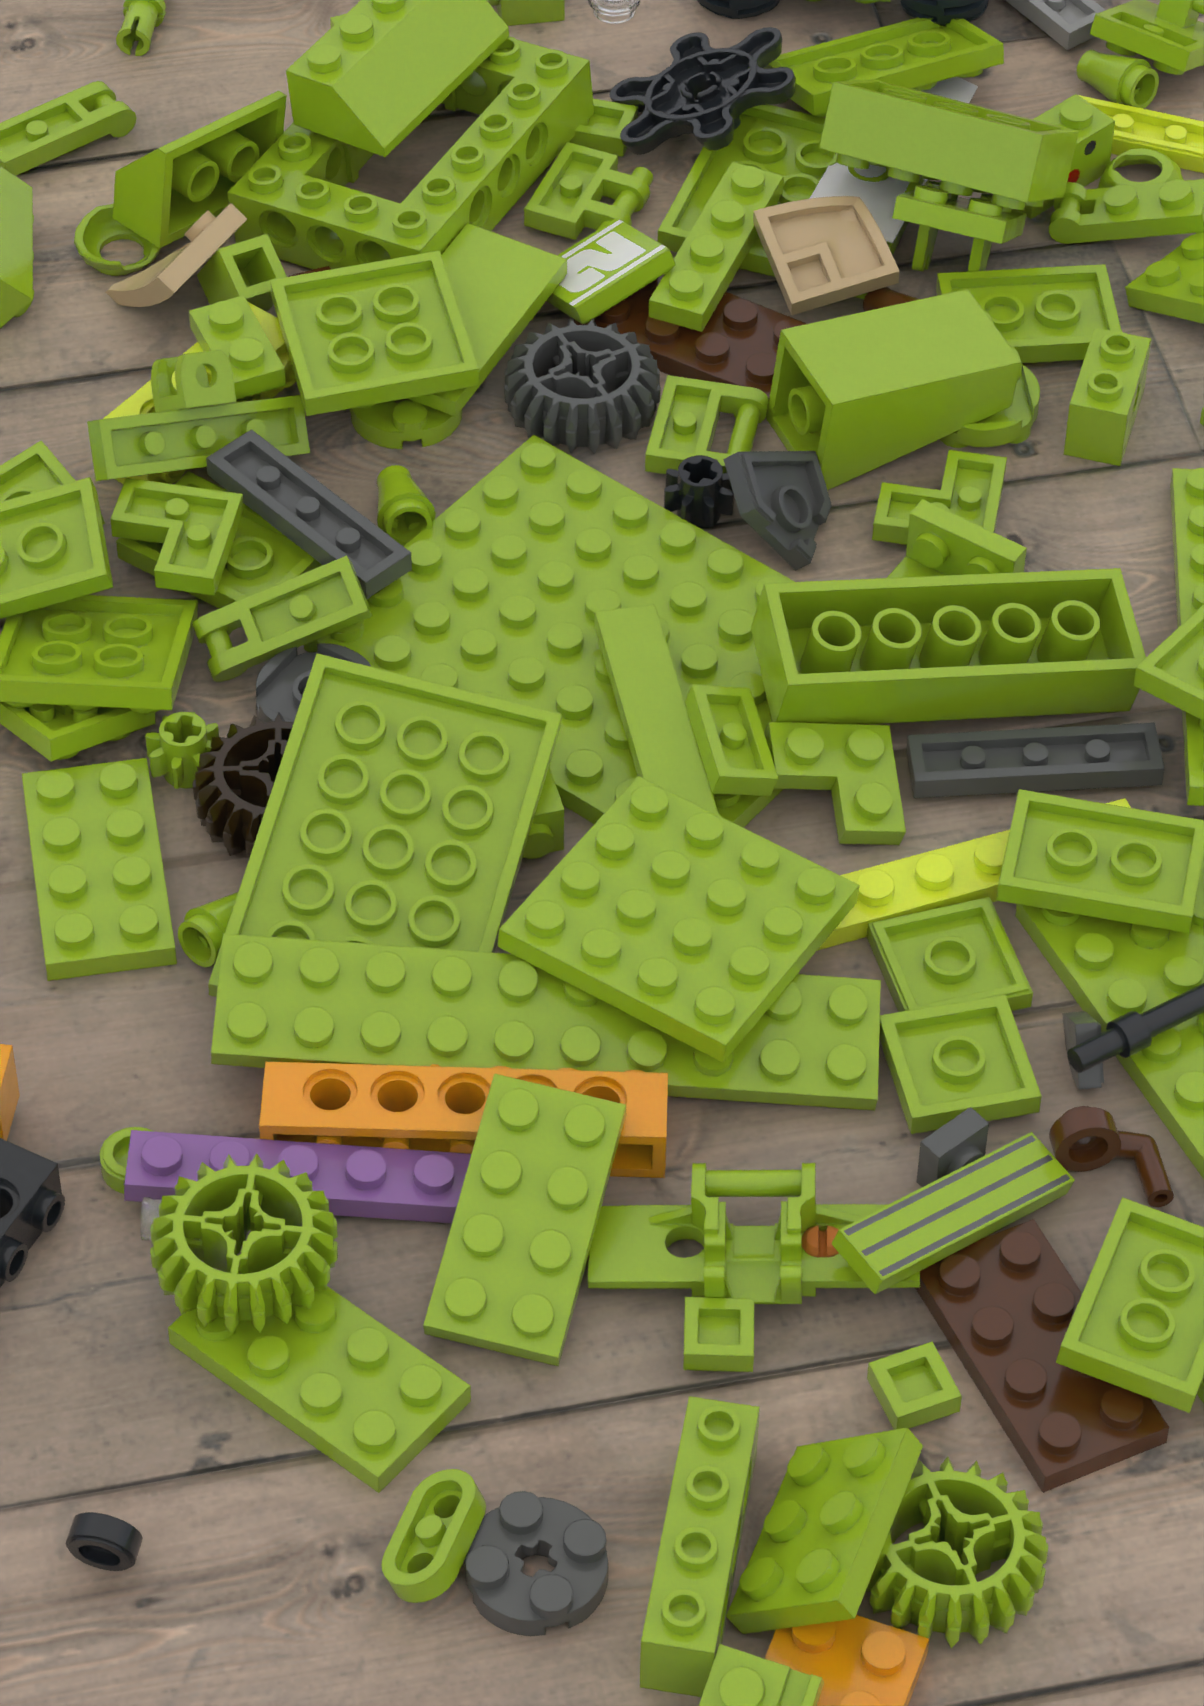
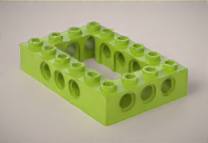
[227,36,594,269]

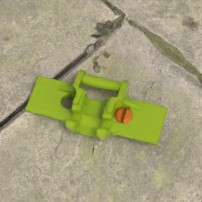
[588,1163,920,1304]

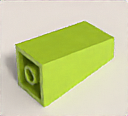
[766,289,1022,491]

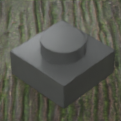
[916,1107,989,1187]

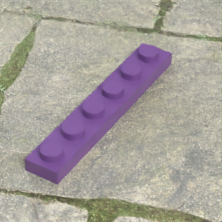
[124,1130,471,1223]

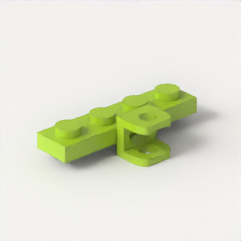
[87,350,310,481]

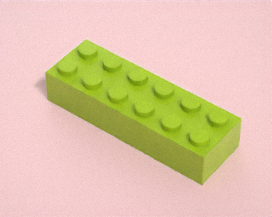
[751,568,1146,724]

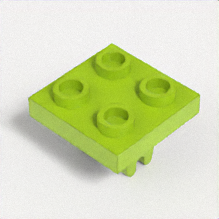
[892,181,1027,272]

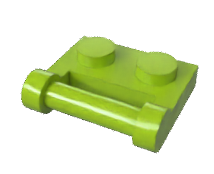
[645,375,769,474]

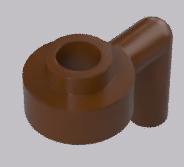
[1049,1106,1174,1207]

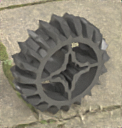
[504,318,660,454]

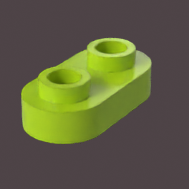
[381,1469,486,1603]

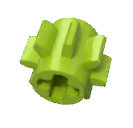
[145,712,219,789]

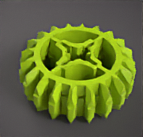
[150,1153,338,1334]
[866,1456,1048,1649]

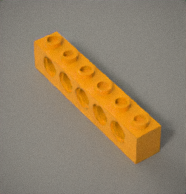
[259,1062,668,1178]

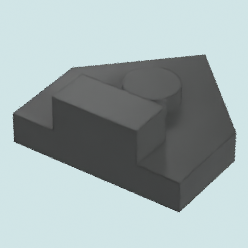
[723,451,831,571]

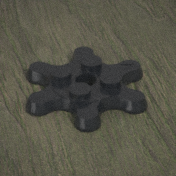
[609,27,796,155]

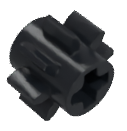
[664,455,734,529]

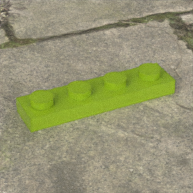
[649,162,784,332]

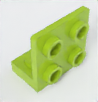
[887,499,1027,578]

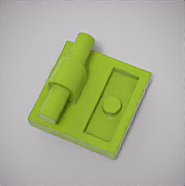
[1090,0,1204,75]

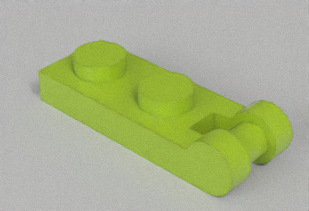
[0,81,137,176]
[1048,179,1204,244]
[192,555,373,682]

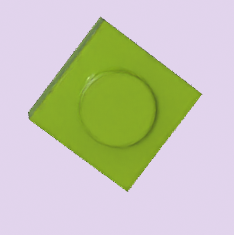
[683,1297,754,1372]
[867,1342,962,1430]

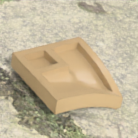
[753,196,900,316]
[106,203,247,307]

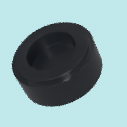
[66,1512,143,1571]

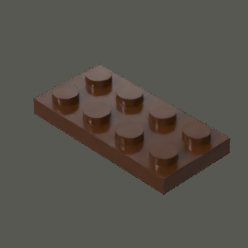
[574,274,807,398]
[916,1219,1169,1493]

